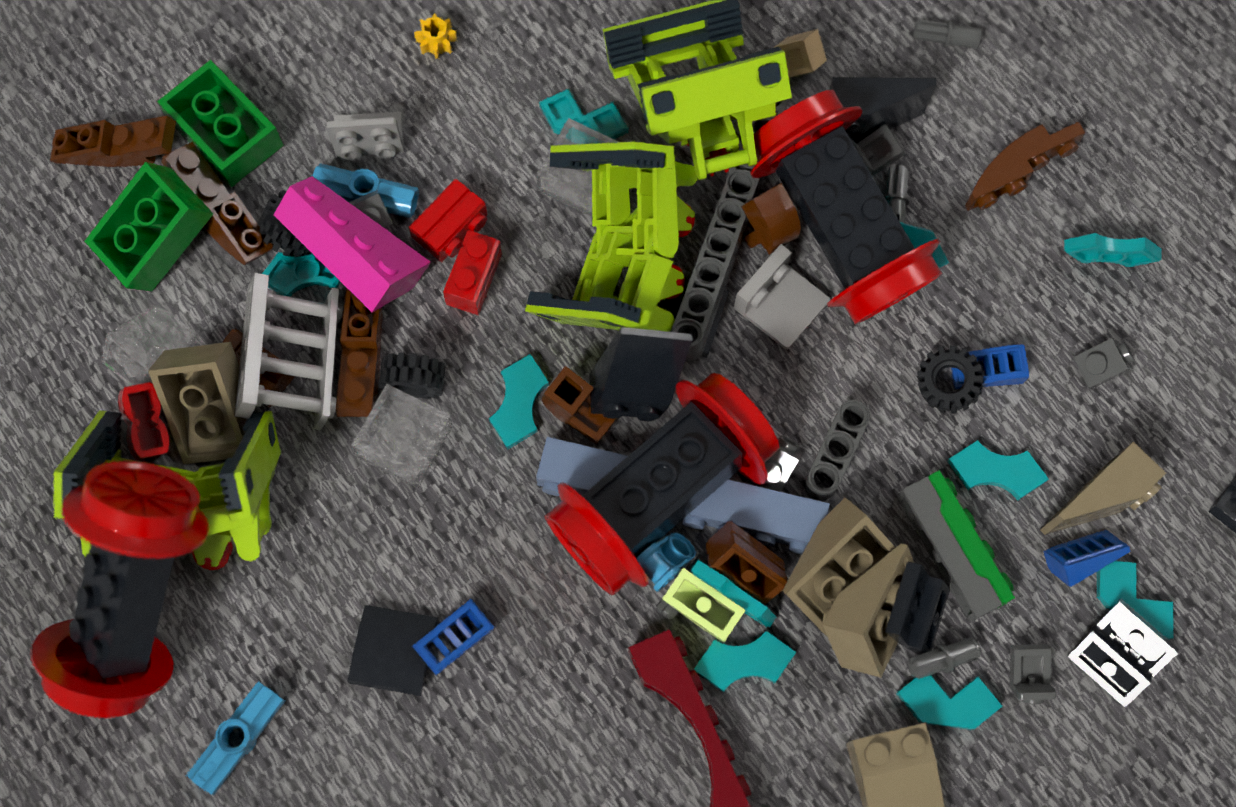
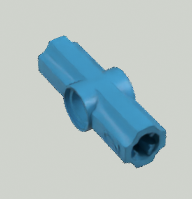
[313,163,419,218]
[186,681,285,795]

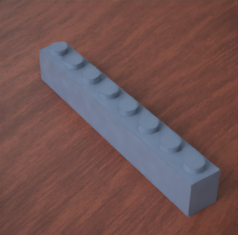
[536,437,830,554]

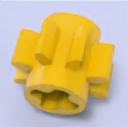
[414,14,457,59]

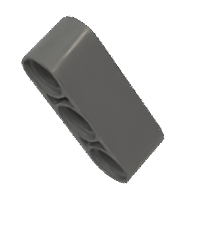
[804,400,870,501]

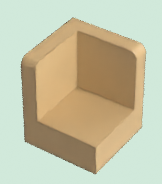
[774,29,826,78]

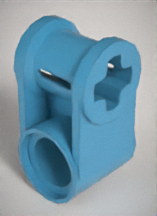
[636,533,696,592]

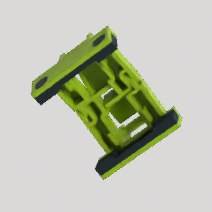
[603,0,792,180]
[525,142,697,332]
[54,410,281,570]

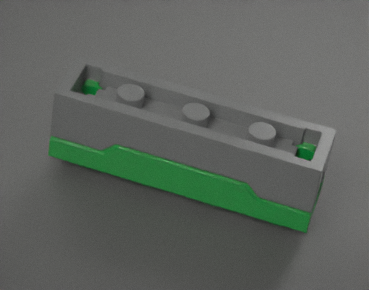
[897,470,1015,623]

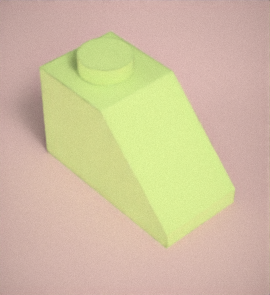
[662,568,745,643]

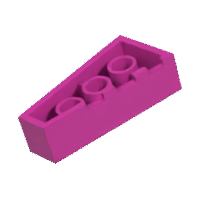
[273,176,431,312]

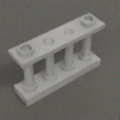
[234,273,343,430]

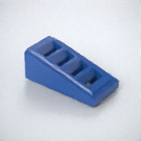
[951,344,1029,389]
[1044,530,1130,587]
[413,599,494,676]

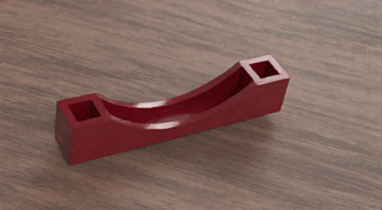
[628,629,752,807]

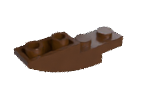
[50,115,176,167]
[965,122,1086,211]
[161,142,273,266]
[336,287,382,417]

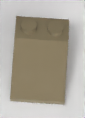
[148,342,247,464]
[1040,442,1166,535]
[783,498,895,636]
[822,544,914,678]
[846,723,945,807]

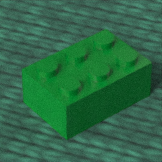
[157,60,284,188]
[84,162,214,291]

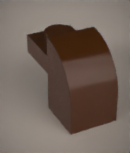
[741,183,801,254]
[541,366,616,445]

